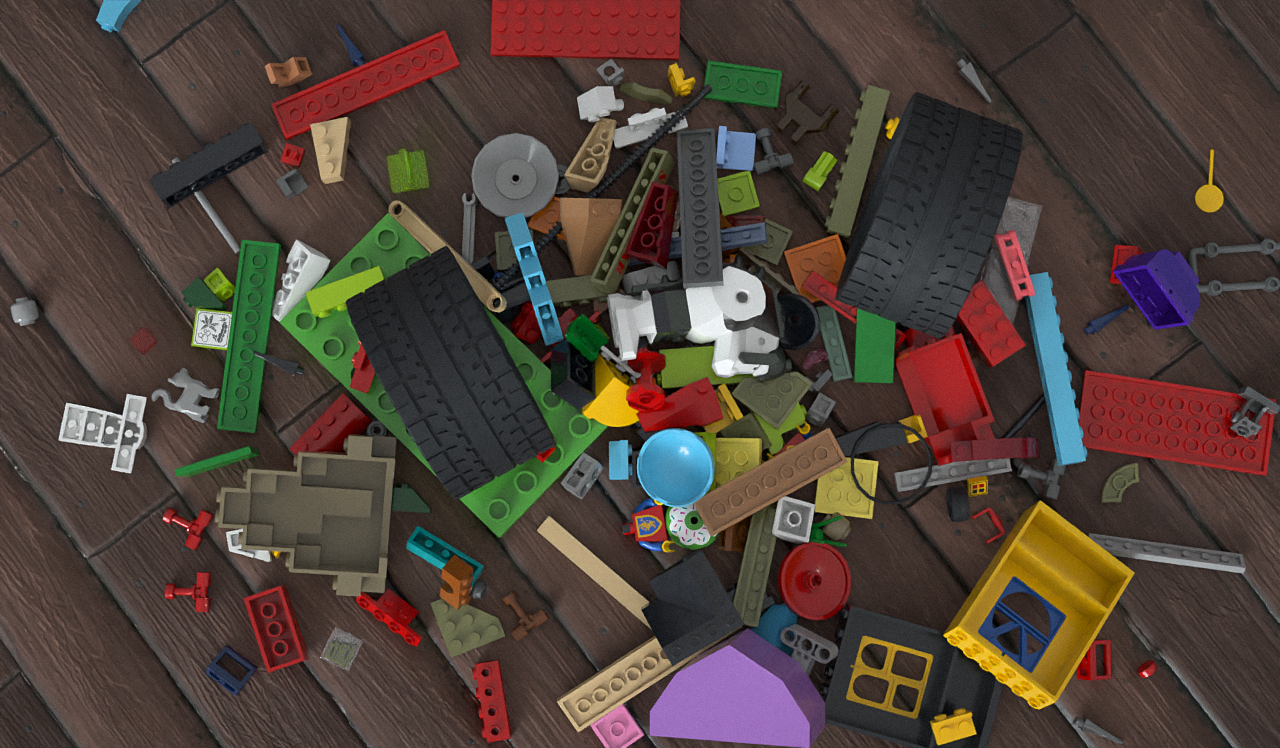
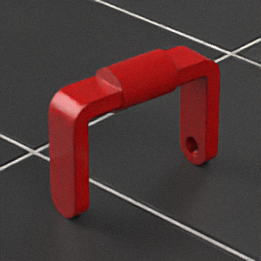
[971,508,1005,544]

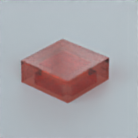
[129,327,158,355]

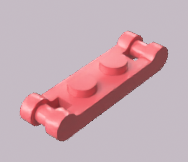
[994,230,1035,301]

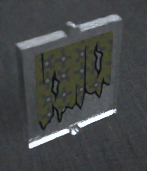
[320,627,364,672]

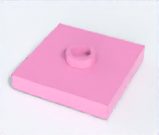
[590,704,644,748]

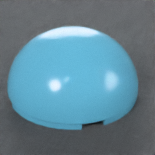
[637,428,715,507]

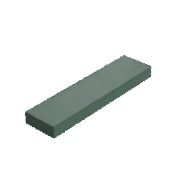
[816,305,852,382]

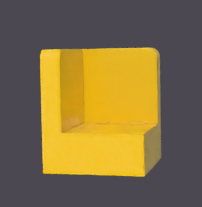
[898,415,928,443]

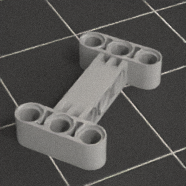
[780,624,839,677]

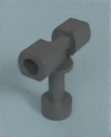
[753,128,794,176]
[1017,459,1066,500]

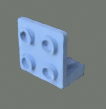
[716,126,756,171]

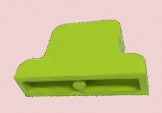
[750,402,807,455]

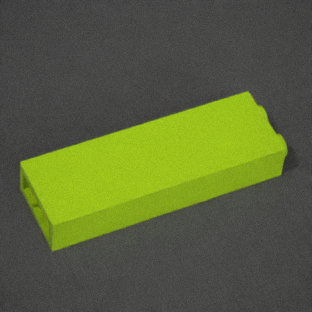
[657,346,757,390]

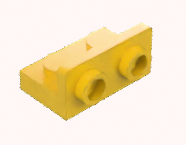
[667,63,696,97]
[930,708,976,745]

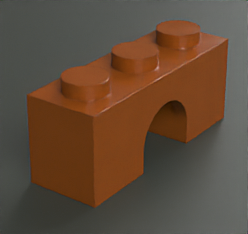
[440,555,473,610]

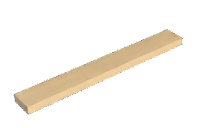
[537,516,652,630]

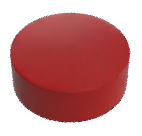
[1137,660,1157,678]

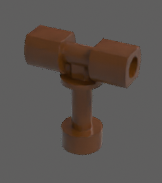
[502,591,549,641]

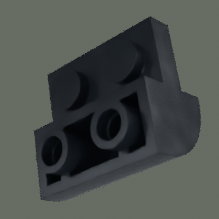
[493,273,531,324]

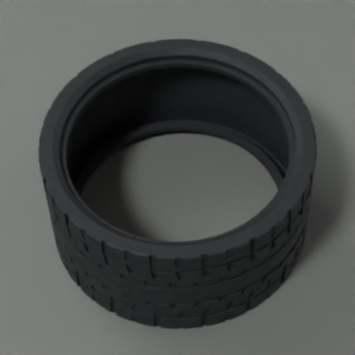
[836,92,1023,338]
[346,246,557,499]

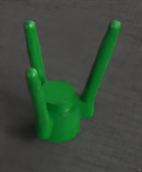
[809,516,847,547]

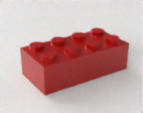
[956,281,1026,368]
[244,585,309,673]

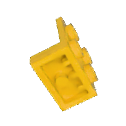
[703,383,743,433]

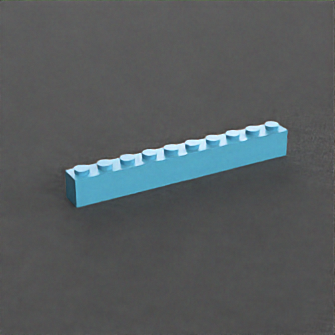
[1022,272,1087,466]

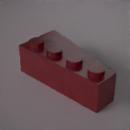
[625,181,678,269]

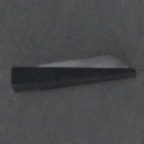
[835,421,908,457]

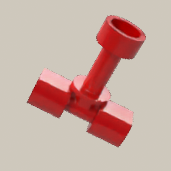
[163,507,214,550]
[165,572,211,612]

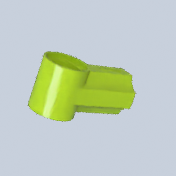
[802,151,837,191]

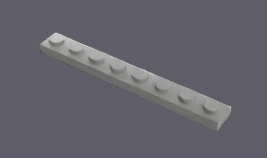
[1088,533,1246,573]

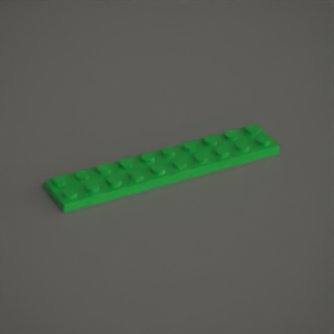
[217,240,281,433]

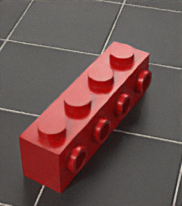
[472,659,512,743]

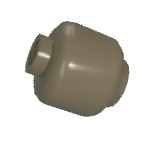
[822,512,851,541]

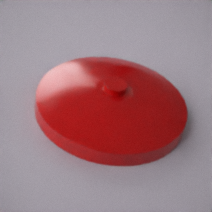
[778,542,851,620]

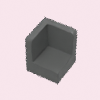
[276,169,308,200]

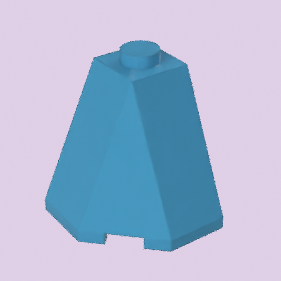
[751,604,797,657]

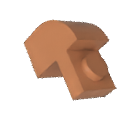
[265,57,312,87]

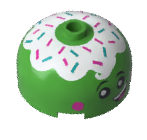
[664,504,720,550]

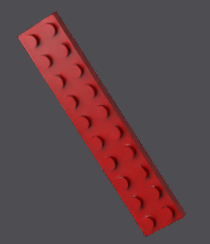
[271,30,460,140]

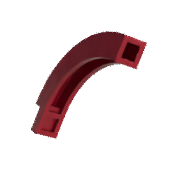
[950,438,1039,462]

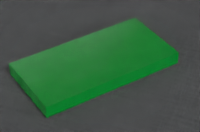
[703,60,782,109]
[854,308,896,383]
[175,446,260,478]

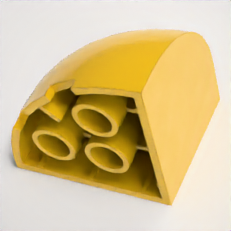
[582,353,640,427]

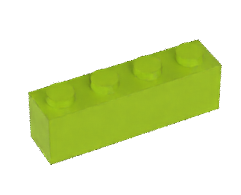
[305,266,386,318]

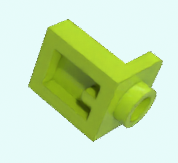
[203,267,235,302]

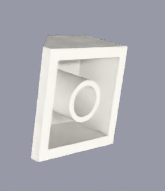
[772,496,815,544]

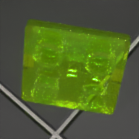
[386,149,430,194]

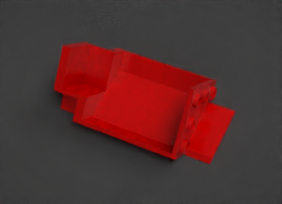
[894,326,995,466]

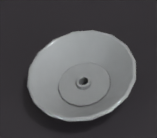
[471,133,559,218]

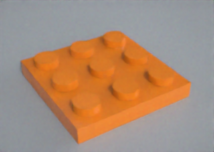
[783,234,846,303]

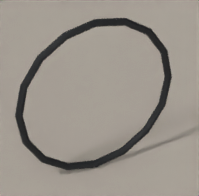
[851,423,932,505]

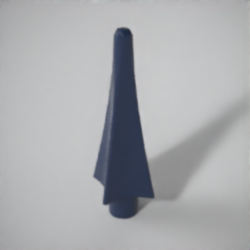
[336,24,366,67]
[1083,305,1129,335]

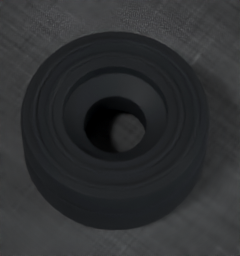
[946,486,969,522]

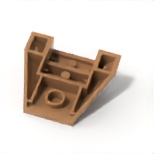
[560,198,627,275]

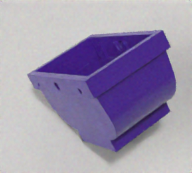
[1113,249,1200,330]

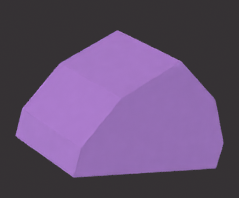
[650,628,825,748]

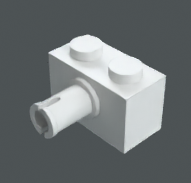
[577,86,624,122]

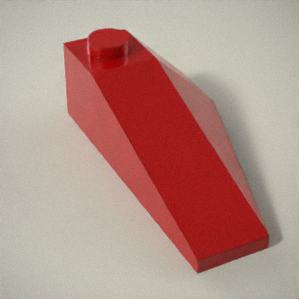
[636,377,723,432]

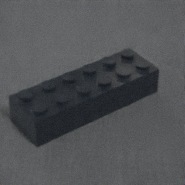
[149,123,268,209]

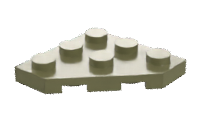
[731,372,813,430]
[430,599,506,658]

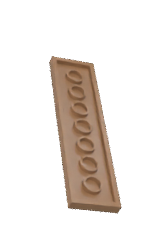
[693,428,847,536]

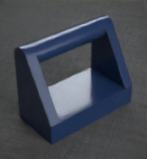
[206,645,258,697]

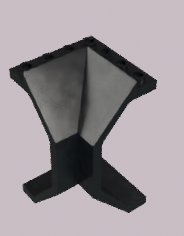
[641,550,744,666]

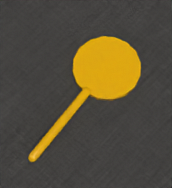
[1195,149,1224,213]

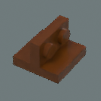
[718,515,752,552]

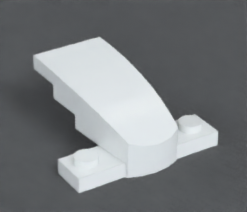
[58,394,147,474]

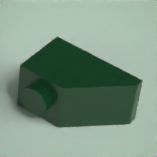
[181,277,228,310]
[391,484,432,513]

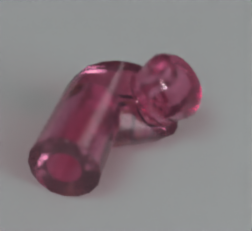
[801,349,828,372]

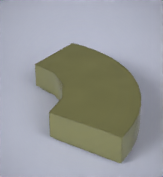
[620,82,673,104]
[1100,463,1139,503]

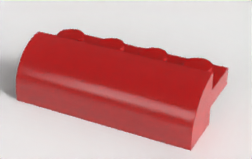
[290,393,373,454]

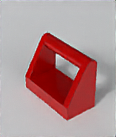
[1077,639,1112,680]

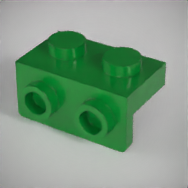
[565,314,609,362]

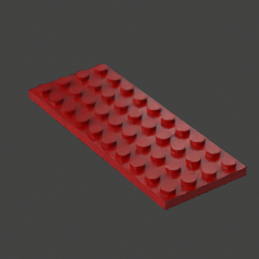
[491,0,680,61]
[1078,370,1276,476]

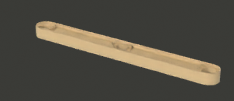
[388,201,507,312]

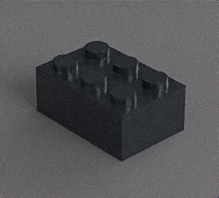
[551,338,596,410]

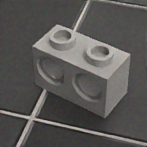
[561,452,604,500]

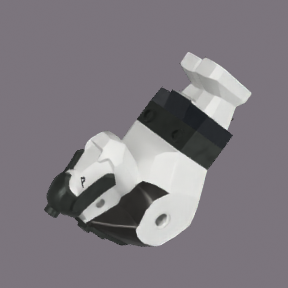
[607,255,792,381]

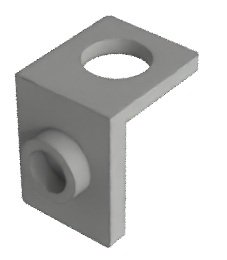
[597,59,625,86]

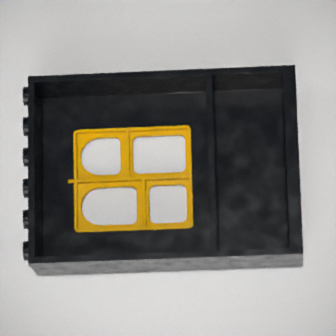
[819,604,1012,748]

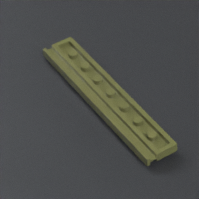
[733,500,778,628]

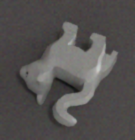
[151,368,221,424]

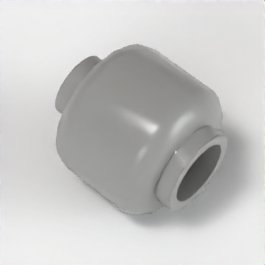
[10,297,39,326]

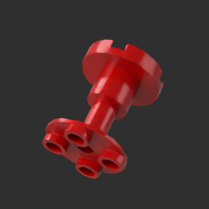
[626,348,666,411]

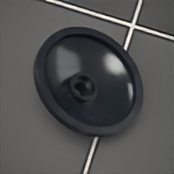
[777,293,820,350]

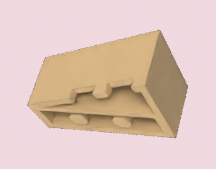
[310,117,351,184]

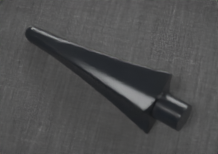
[253,351,305,376]

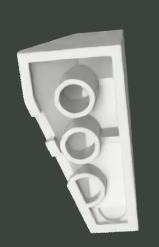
[272,240,331,322]

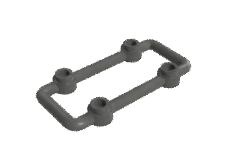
[1188,239,1280,296]

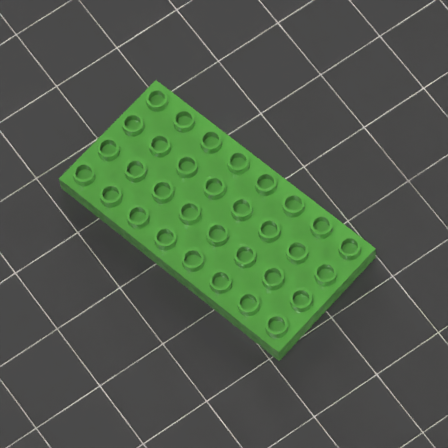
[279,213,608,538]

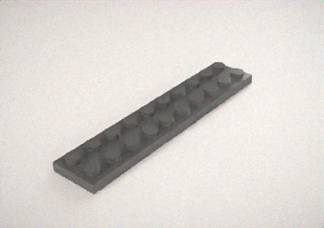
[677,128,724,288]

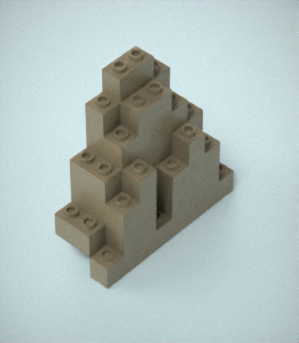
[215,434,397,596]

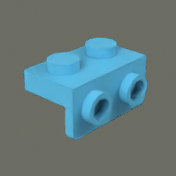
[609,440,632,480]

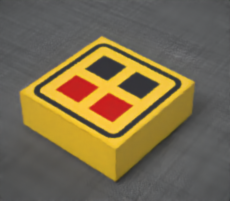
[967,476,988,497]

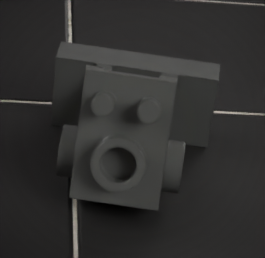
[1230,386,1280,438]

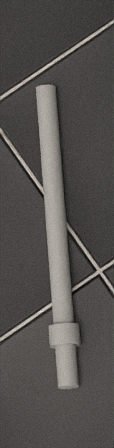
[172,157,241,254]

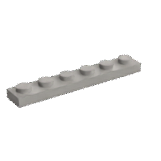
[894,459,1012,492]

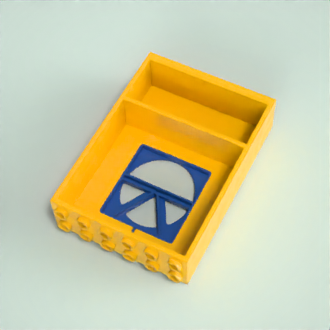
[943,500,1135,709]

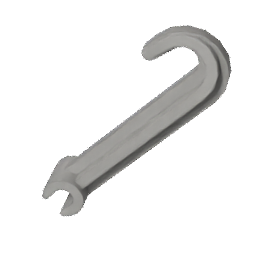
[462,193,478,265]

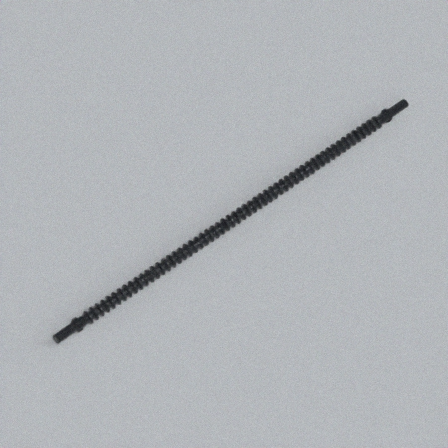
[481,84,712,307]

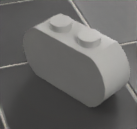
[622,261,681,296]

